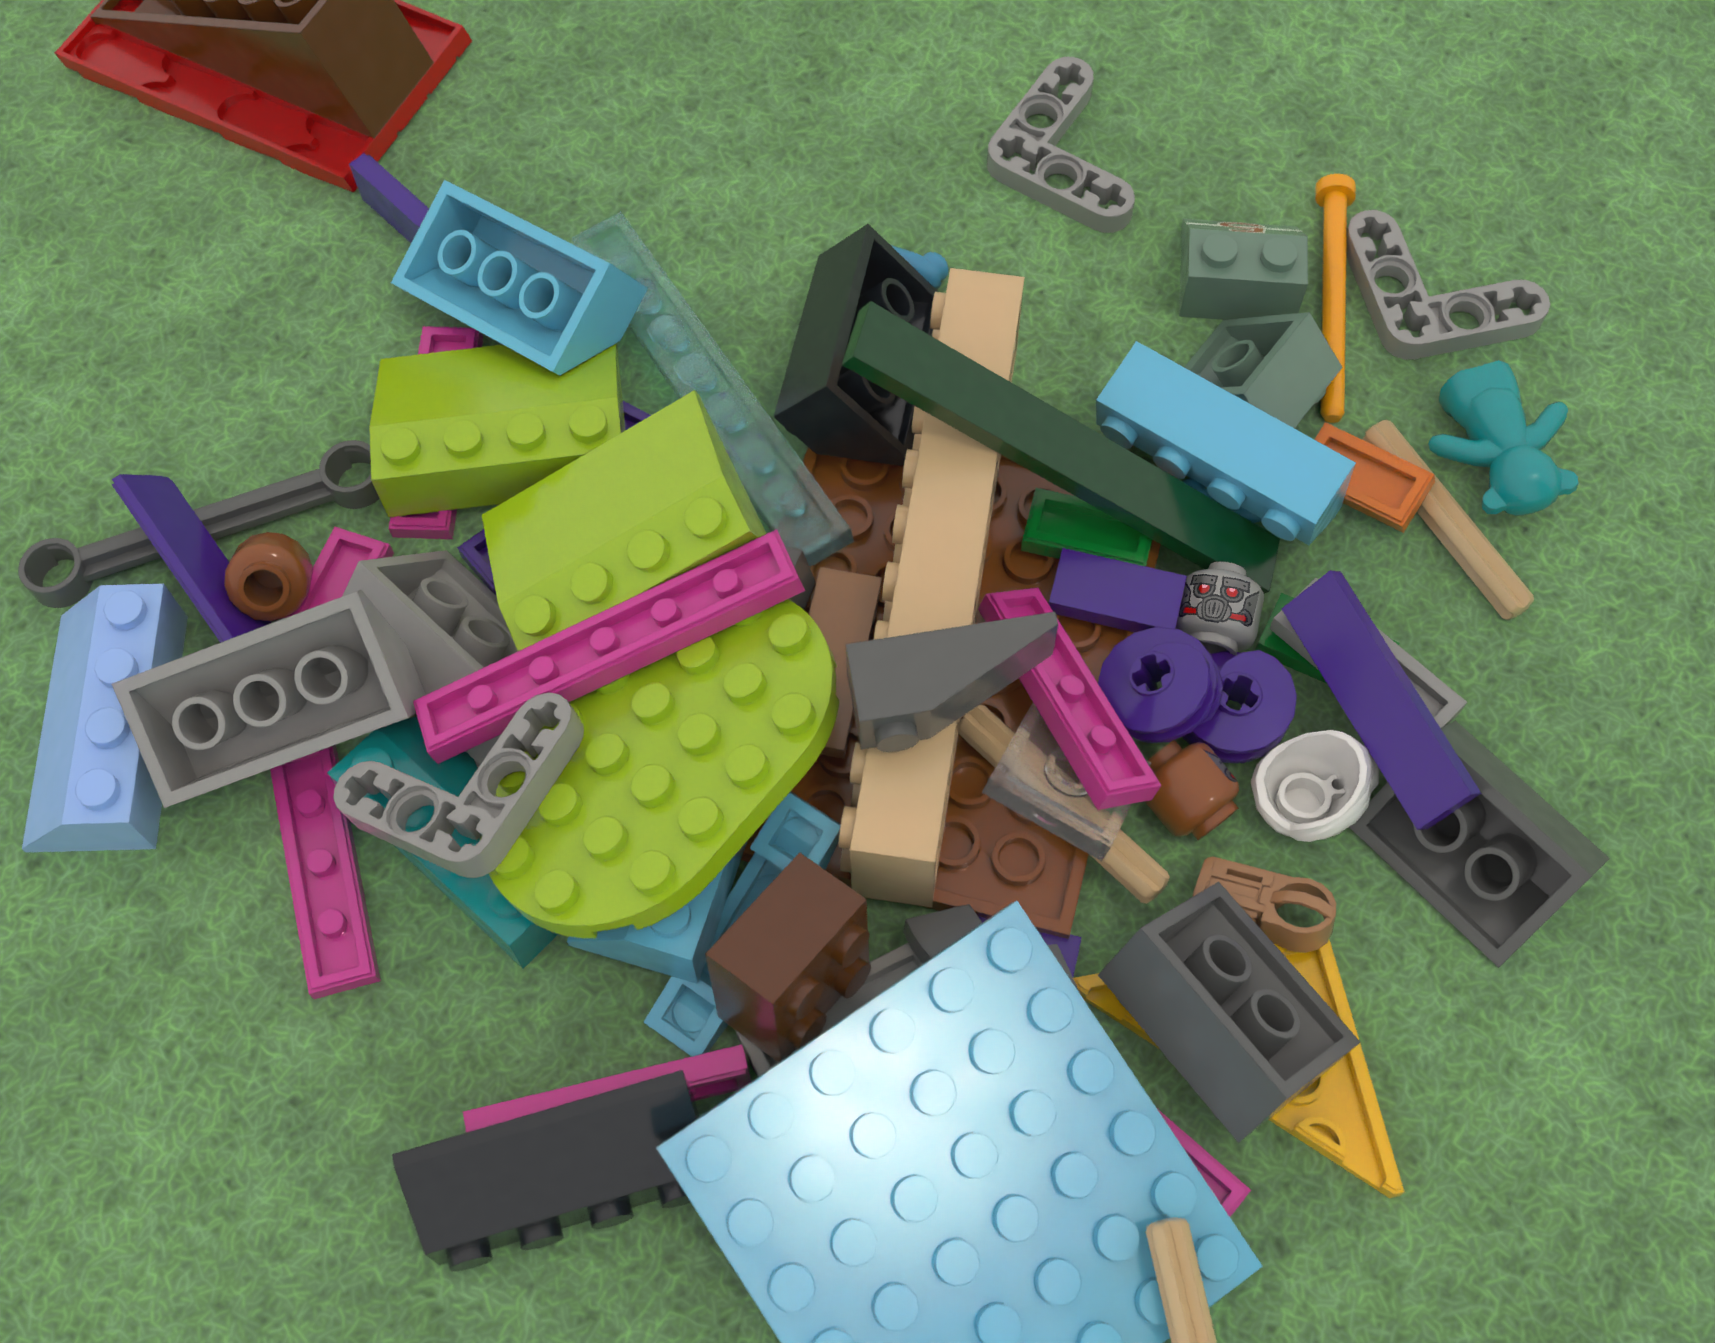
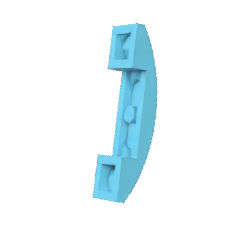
[643,791,841,1056]

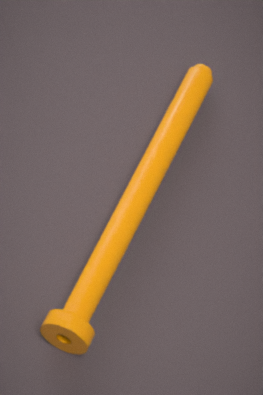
[1315,174,1356,423]

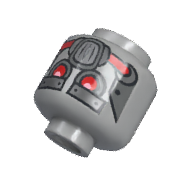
[1175,562,1264,655]

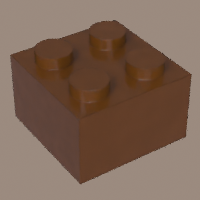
[705,852,871,1063]

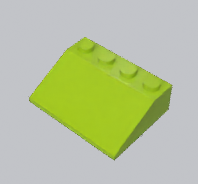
[369,343,626,517]
[481,390,767,651]

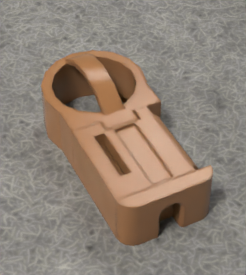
[1193,857,1336,953]

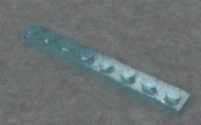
[572,211,854,567]

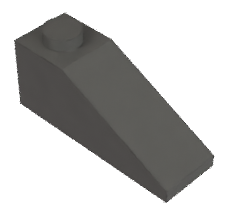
[846,612,1058,752]

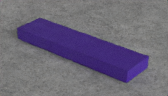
[1281,570,1481,830]

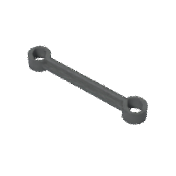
[18,440,379,608]

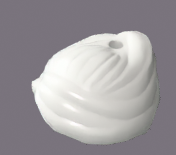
[1251,730,1379,842]

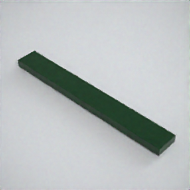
[842,301,1280,594]

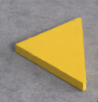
[1073,940,1404,1198]

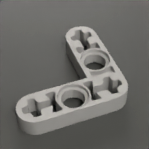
[987,57,1135,233]
[1346,210,1550,359]
[333,693,584,878]

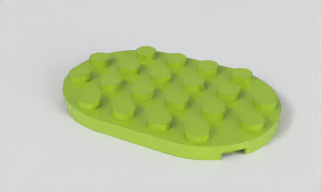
[480,599,840,938]

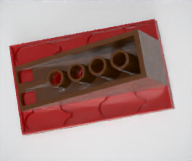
[55,0,472,192]

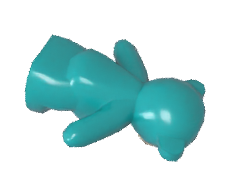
[1428,360,1578,516]

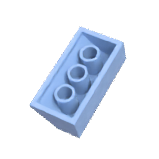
[22,584,188,853]

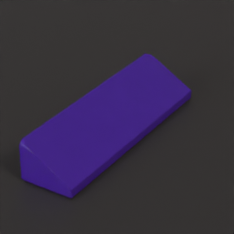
[112,474,271,643]

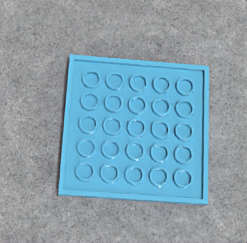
[655,901,1263,1343]

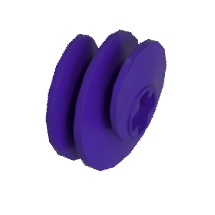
[1098,627,1223,743]
[1182,650,1297,764]

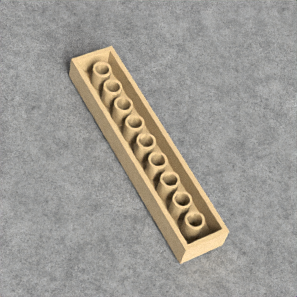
[839,268,1025,908]

